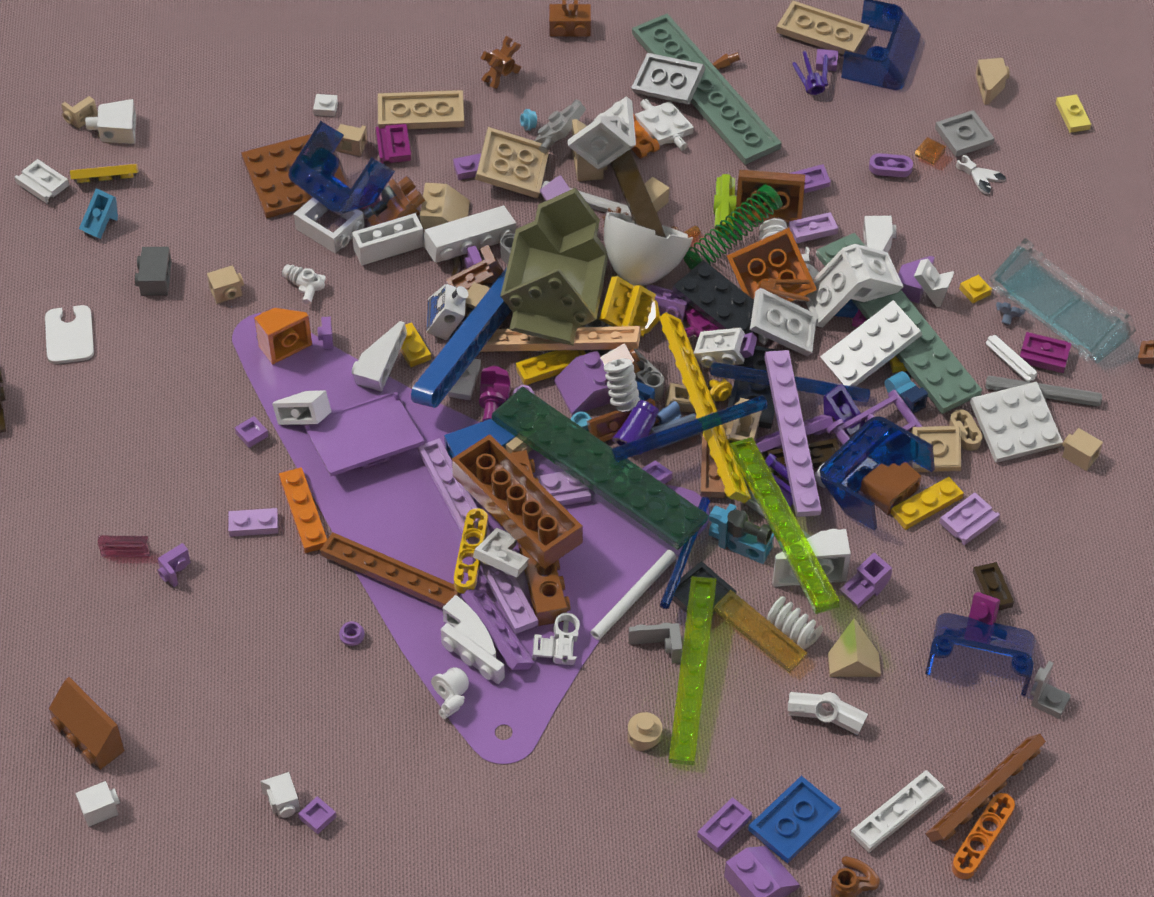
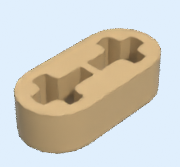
[949,409,982,451]

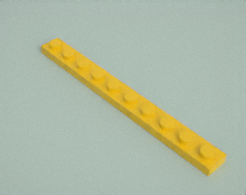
[659,312,751,503]

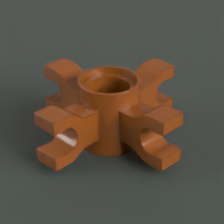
[481,36,522,89]

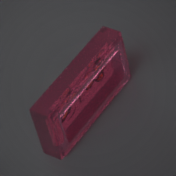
[98,535,151,557]

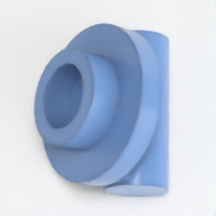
[656,401,681,425]

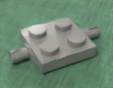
[534,99,586,153]

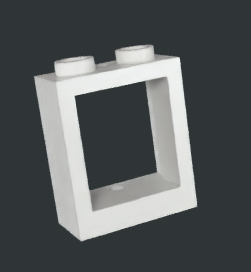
[294,188,365,253]

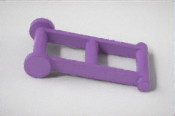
[826,390,923,468]

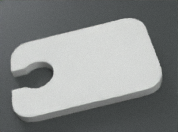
[45,305,94,364]

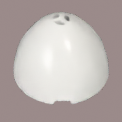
[604,212,693,286]

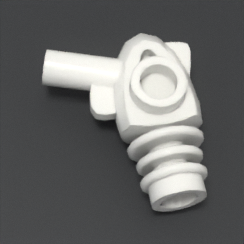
[282,264,326,305]

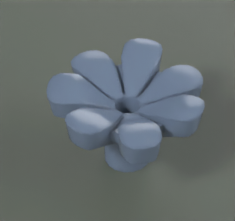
[996,302,1026,325]

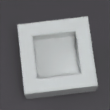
[313,94,338,117]

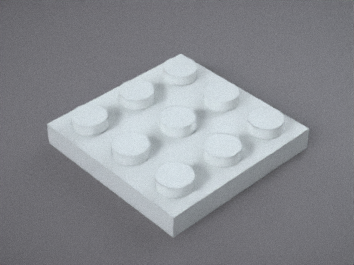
[970,382,1063,463]

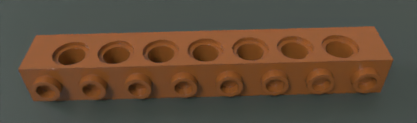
[510,450,571,626]

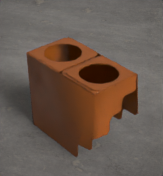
[860,462,922,515]

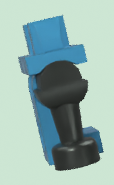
[709,504,774,564]

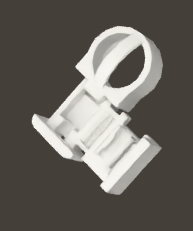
[532,613,580,665]

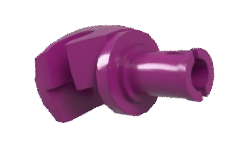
[479,366,511,422]

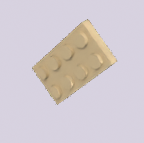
[776,1,869,58]
[378,90,464,129]

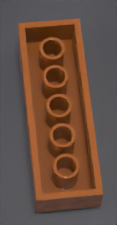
[451,434,583,569]

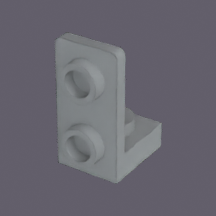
[628,623,682,663]
[1030,661,1071,719]

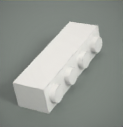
[423,206,516,263]

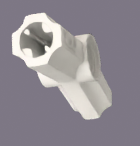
[788,692,868,735]

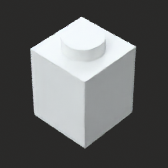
[76,781,120,827]

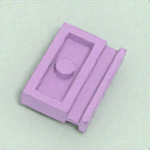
[537,468,591,506]
[939,493,1000,545]

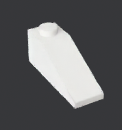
[863,216,896,252]
[352,321,407,392]

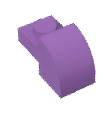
[840,553,892,609]

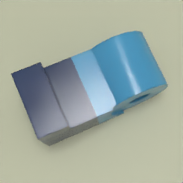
[885,371,928,414]

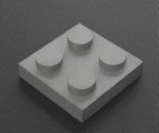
[935,110,995,157]

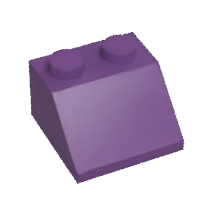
[554,351,612,416]
[724,846,800,897]

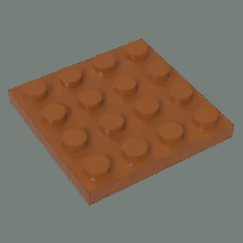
[241,131,350,219]

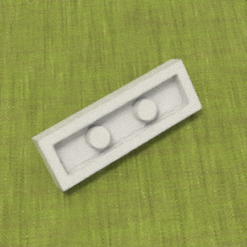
[441,623,505,684]

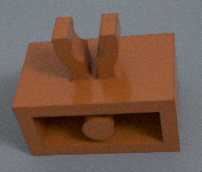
[549,0,591,37]

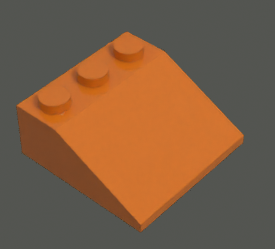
[727,227,817,302]

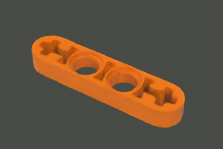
[951,793,1015,879]

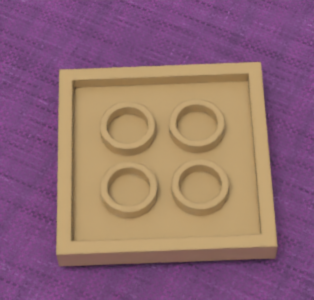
[475,127,550,199]

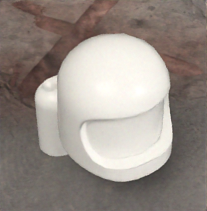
[431,667,469,719]

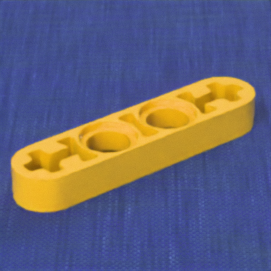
[454,508,488,594]

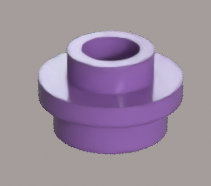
[339,621,365,646]

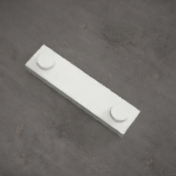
[850,770,945,852]

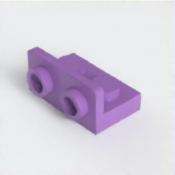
[646,284,689,323]

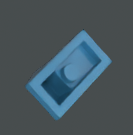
[79,188,118,239]

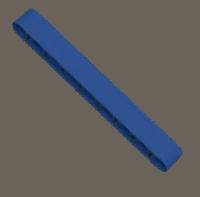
[411,268,511,408]

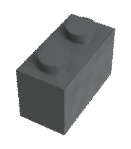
[135,247,172,296]

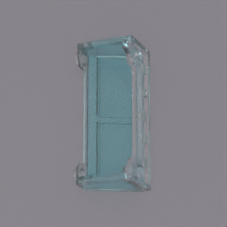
[989,238,1136,364]

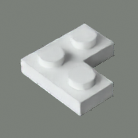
[473,528,529,578]

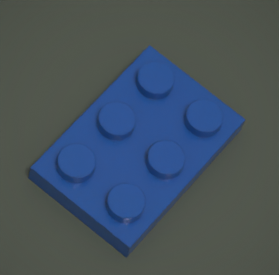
[748,775,841,864]

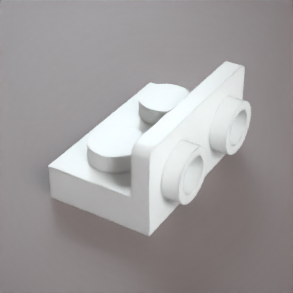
[694,328,745,368]

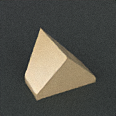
[720,398,763,445]
[828,618,881,677]

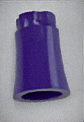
[612,400,659,455]

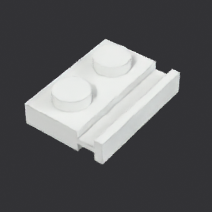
[15,159,69,203]

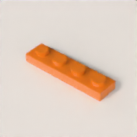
[279,467,327,554]

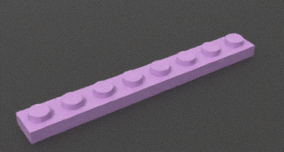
[765,350,821,517]

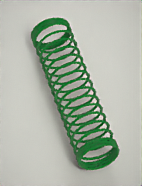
[683,185,782,270]

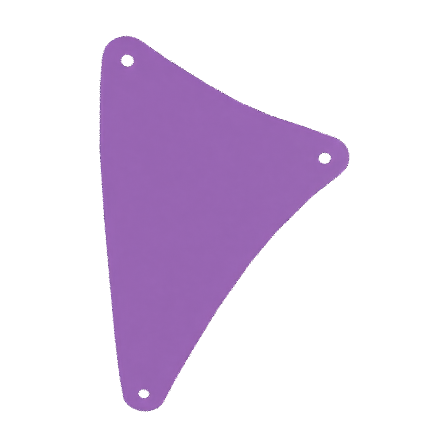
[232,313,709,764]

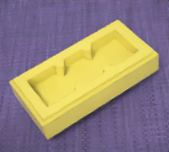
[1056,94,1091,133]

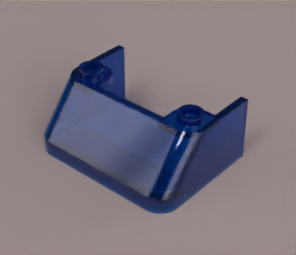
[841,0,921,90]
[289,121,395,215]
[820,416,935,531]

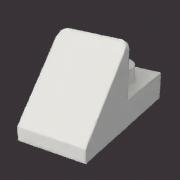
[914,259,954,307]

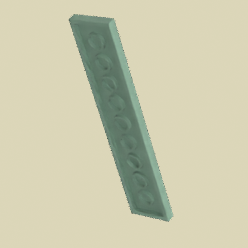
[632,13,782,165]
[816,233,982,414]

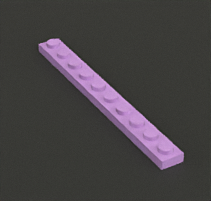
[418,438,538,634]

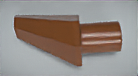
[712,52,741,70]

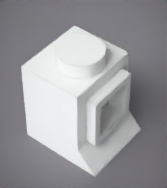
[260,772,300,818]

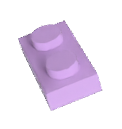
[788,212,838,243]
[228,508,278,537]

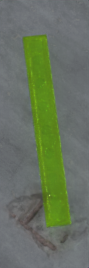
[669,576,716,765]

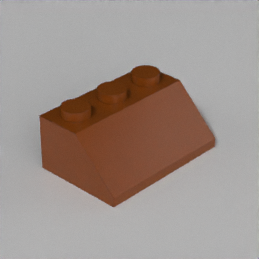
[735,170,805,223]
[49,677,125,770]

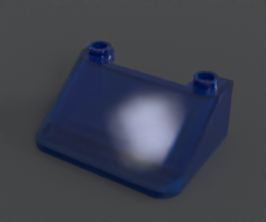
[925,613,1036,696]

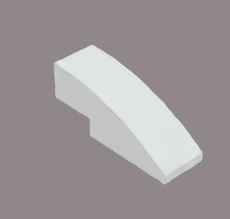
[443,595,496,658]

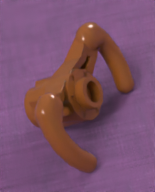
[808,856,880,897]

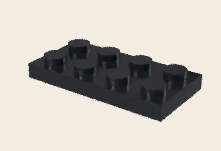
[672,260,755,334]
[726,346,790,429]

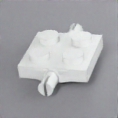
[635,99,694,151]

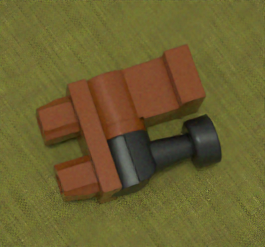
[363,176,426,226]

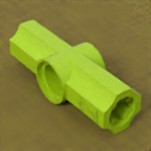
[713,174,736,236]

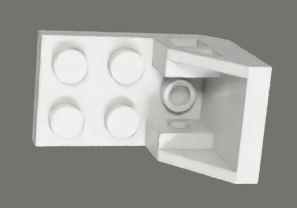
[568,96,636,169]
[805,244,903,328]

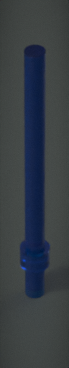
[660,497,710,609]

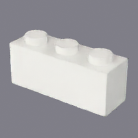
[352,213,424,266]

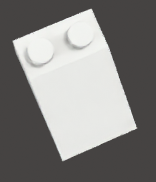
[772,529,851,587]

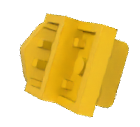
[599,276,660,337]

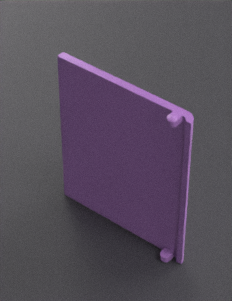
[303,391,425,477]

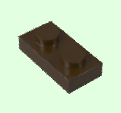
[972,562,1014,610]

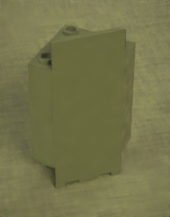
[500,188,608,346]

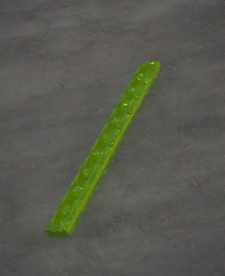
[730,437,840,614]

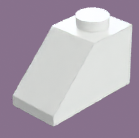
[272,390,332,425]

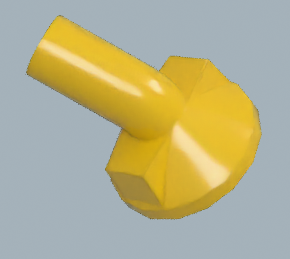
[709,379,732,401]

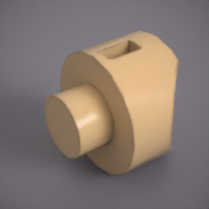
[628,712,662,751]

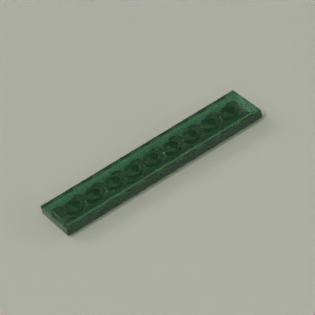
[491,386,709,550]

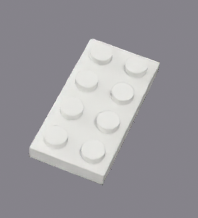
[820,300,922,391]

